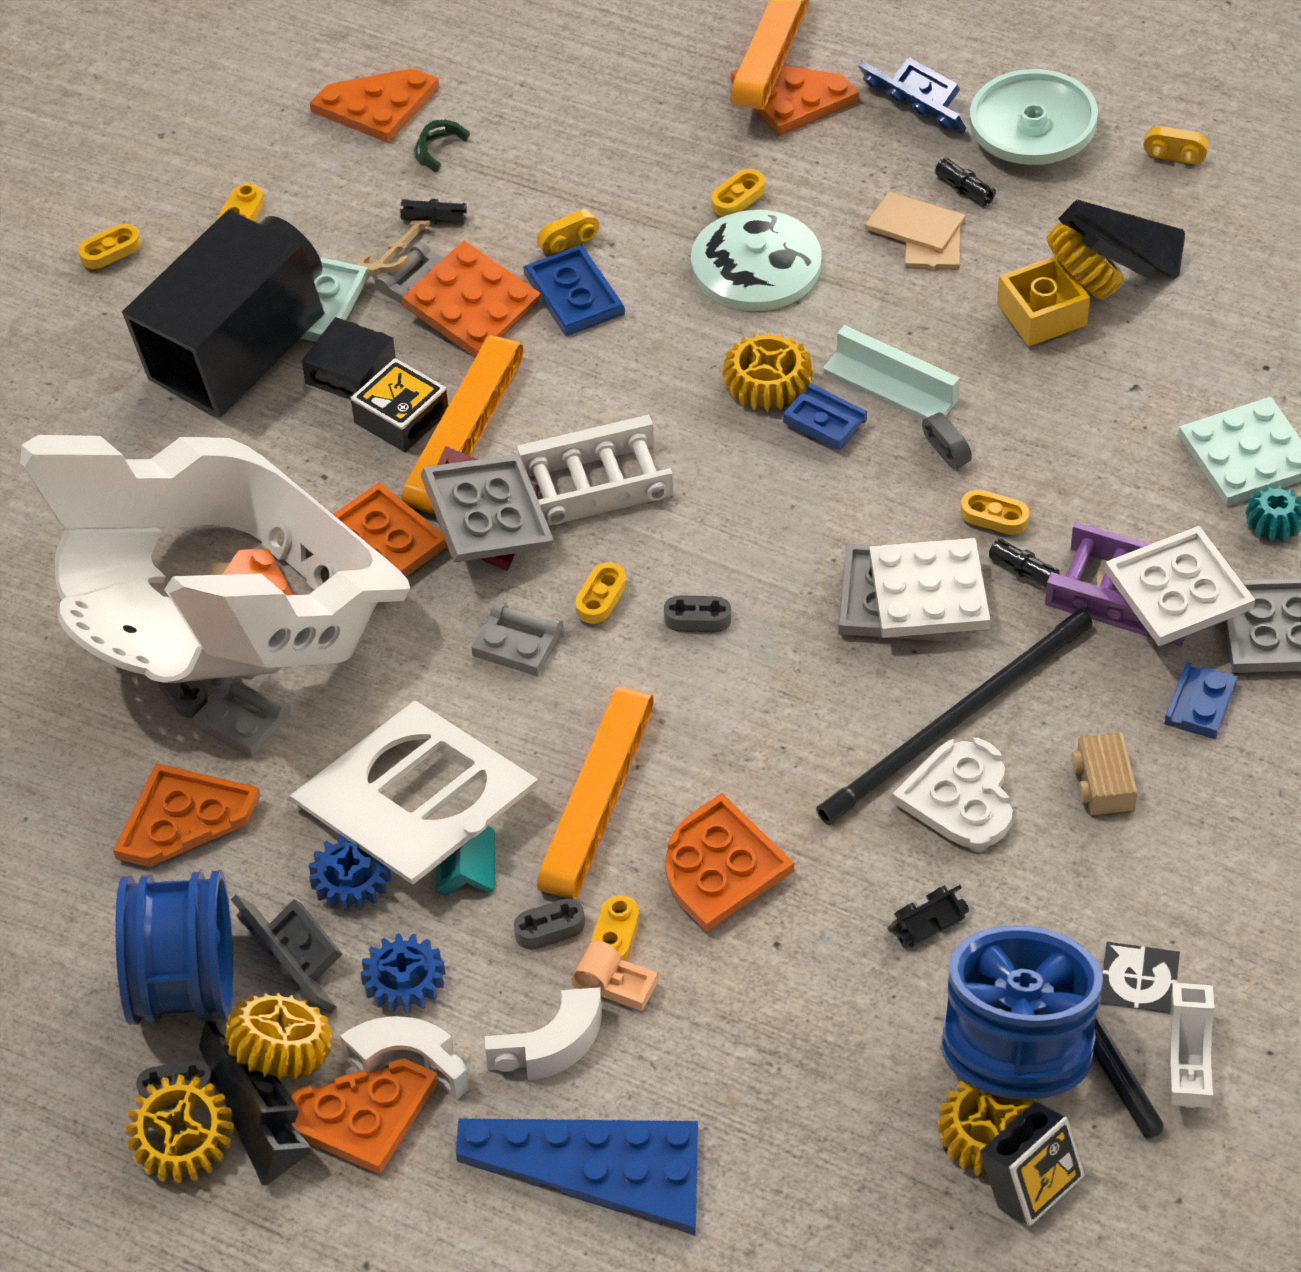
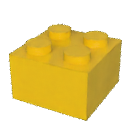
[997,256,1090,347]

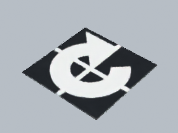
[1100,941,1180,1013]

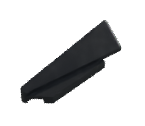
[1058,200,1185,278]
[199,1020,311,1185]

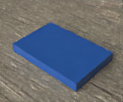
[523,245,625,336]

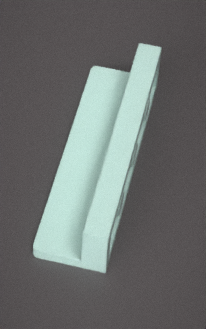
[824,325,960,419]

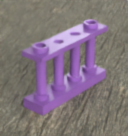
[1045,522,1186,646]

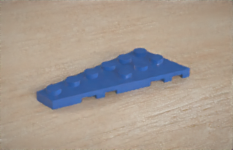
[456,1118,698,1236]

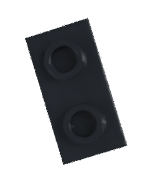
[887,885,969,947]

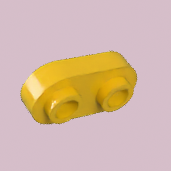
[1143,126,1209,164]
[711,169,765,217]
[218,183,264,222]
[536,209,599,256]
[78,224,141,269]
[961,490,1029,535]
[575,562,626,624]
[591,895,639,961]

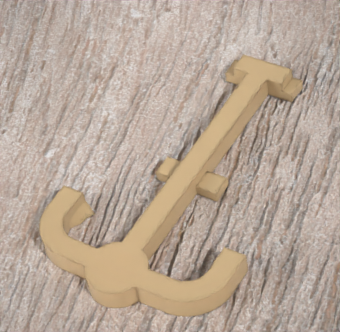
[357,221,431,276]

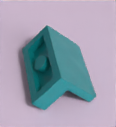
[435,812,495,895]

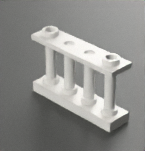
[517,415,673,526]

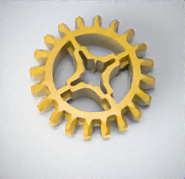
[1046,223,1124,300]
[722,331,813,412]
[225,992,332,1080]
[124,1074,234,1184]
[937,1080,1042,1177]

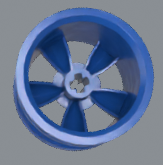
[115,870,234,1025]
[941,925,1103,1100]

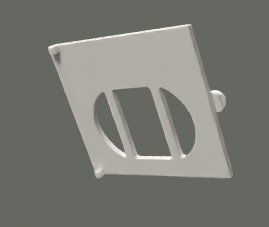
[288,701,539,885]

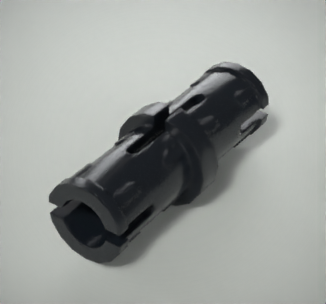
[935,157,996,206]
[400,198,467,224]
[989,538,1060,588]

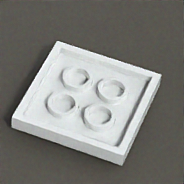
[1104,526,1255,646]
[869,538,990,638]

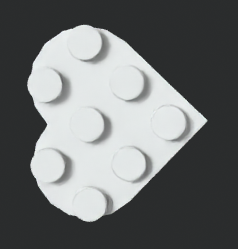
[892,737,1013,853]

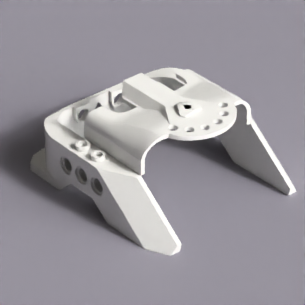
[20,435,410,683]

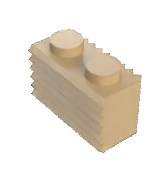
[1072,732,1137,815]

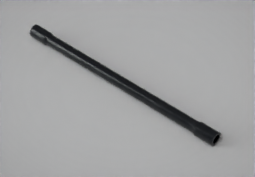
[816,609,1093,825]

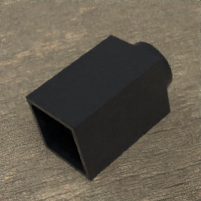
[122,209,325,418]

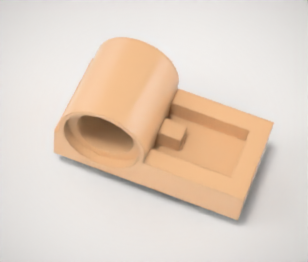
[571,940,658,1011]

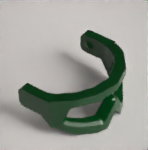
[414,119,470,172]

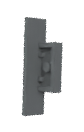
[231,895,343,1012]

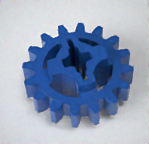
[309,835,392,911]
[360,933,445,1013]

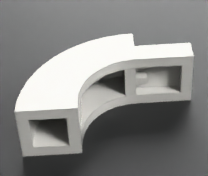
[1168,983,1214,1108]
[485,987,602,1081]
[340,1016,469,1100]

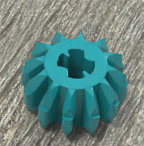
[1245,484,1301,543]

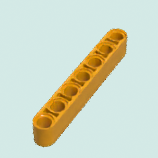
[731,0,809,110]
[401,335,524,515]
[537,686,654,900]

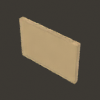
[865,191,965,253]

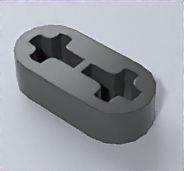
[922,412,972,469]
[664,595,731,632]
[158,680,208,718]
[514,899,585,949]
[136,1060,214,1105]

